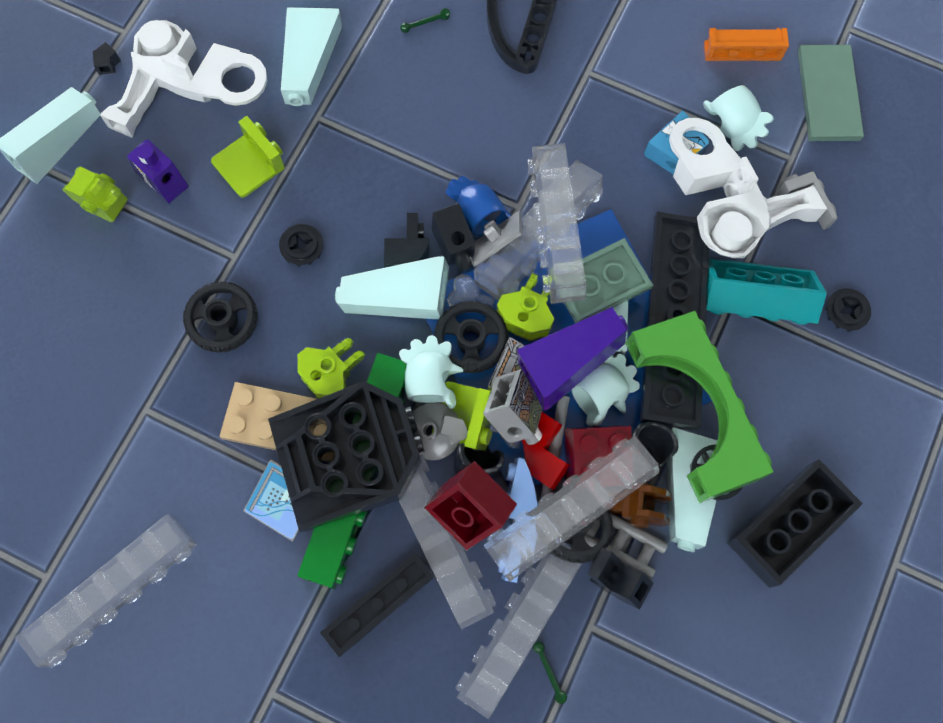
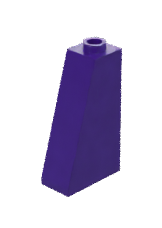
[517,307,628,411]

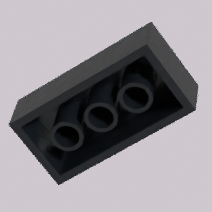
[727,459,863,588]

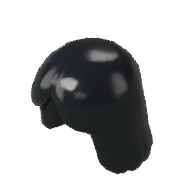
[632,422,679,473]
[454,443,505,477]

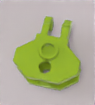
[62,166,128,222]
[497,273,554,341]
[297,338,365,399]

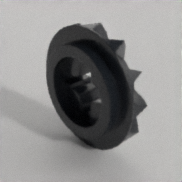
[279,224,324,267]
[825,288,871,332]

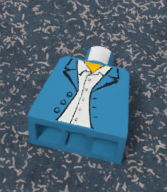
[644,111,709,175]

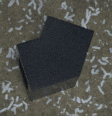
[93,42,121,75]

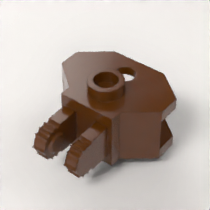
[602,483,672,528]

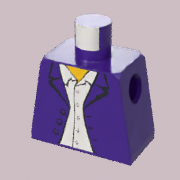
[127,139,189,204]

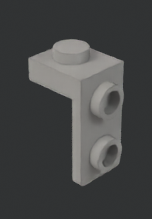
[776,171,837,230]

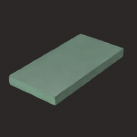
[797,45,864,141]

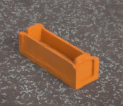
[704,28,789,61]

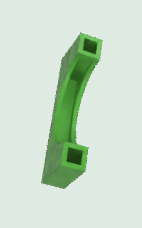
[625,311,774,504]

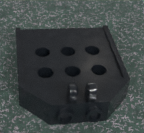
[268,381,424,532]

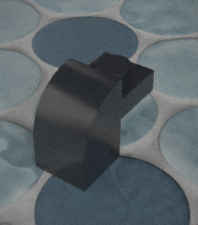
[384,213,430,268]
[588,547,654,610]

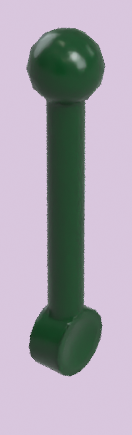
[400,8,450,33]
[533,641,567,704]

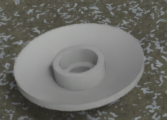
[413,403,460,460]

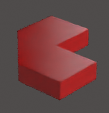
[522,412,570,490]

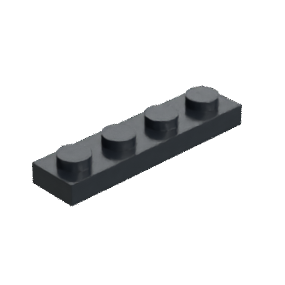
[320,553,435,657]

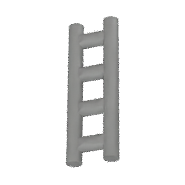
[548,487,668,580]

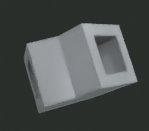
[439,415,468,444]

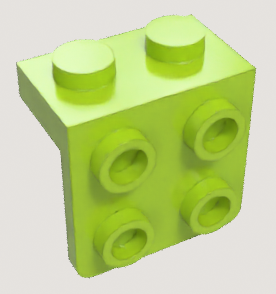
[211,116,285,198]
[432,382,492,451]

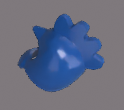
[446,176,512,237]

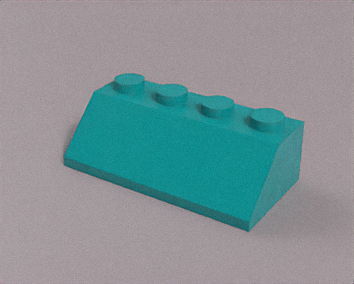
[706,258,827,325]

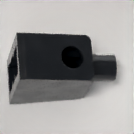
[431,203,476,274]

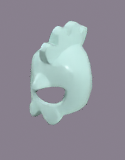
[703,85,774,151]
[399,335,464,409]
[572,354,640,427]

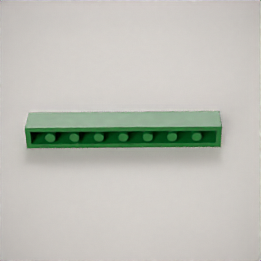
[297,353,407,590]

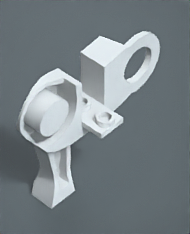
[100,20,267,138]
[669,118,827,258]

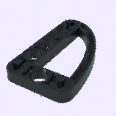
[486,0,558,74]

